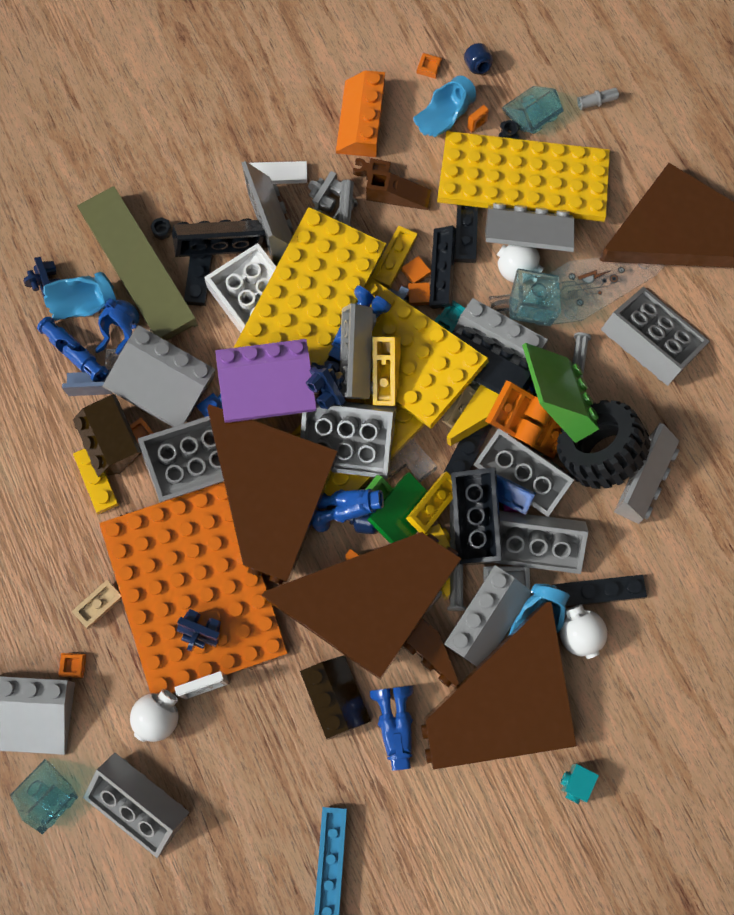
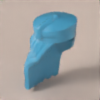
[413,75,476,137]
[43,272,116,321]
[508,584,570,636]

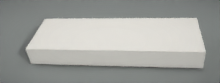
[245,161,307,184]

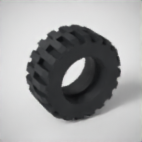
[557,400,650,489]

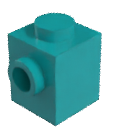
[560,764,599,805]

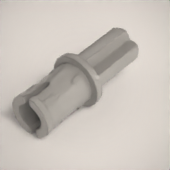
[577,88,619,110]

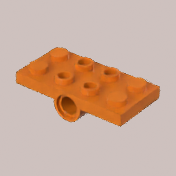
[485,381,562,459]

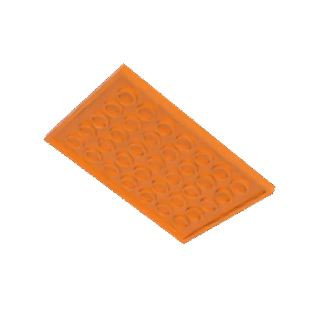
[99,482,288,694]

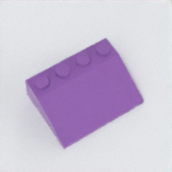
[215,339,316,423]

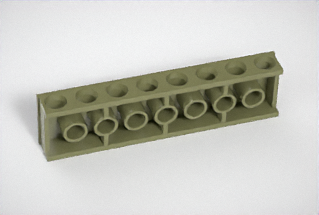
[77,186,198,341]

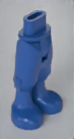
[328,285,391,362]
[312,489,384,532]
[370,685,414,771]

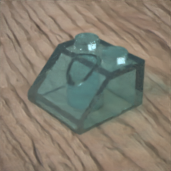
[502,86,564,133]
[509,268,561,326]
[10,759,78,835]

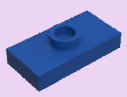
[496,474,536,515]

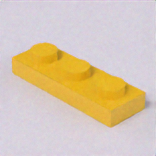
[371,225,417,289]
[73,448,119,515]
[406,471,453,533]

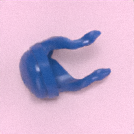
[95,299,140,355]

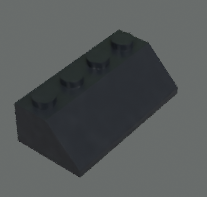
[172,218,265,257]
[453,326,533,394]
[451,467,503,565]

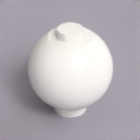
[497,244,544,283]
[560,604,608,659]
[130,689,178,742]

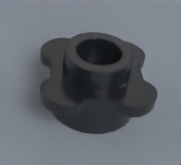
[499,120,520,139]

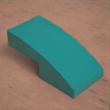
[434,300,465,334]

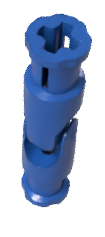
[37,317,108,382]

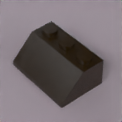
[73,394,141,477]
[300,655,371,740]

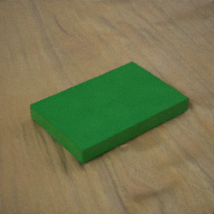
[367,472,428,544]

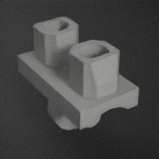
[308,171,341,213]

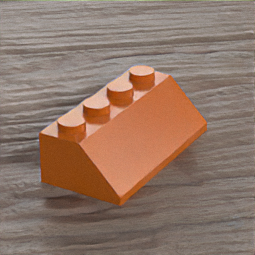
[336,70,385,157]

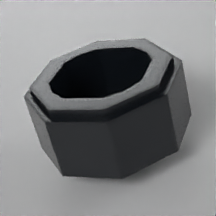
[150,217,172,240]

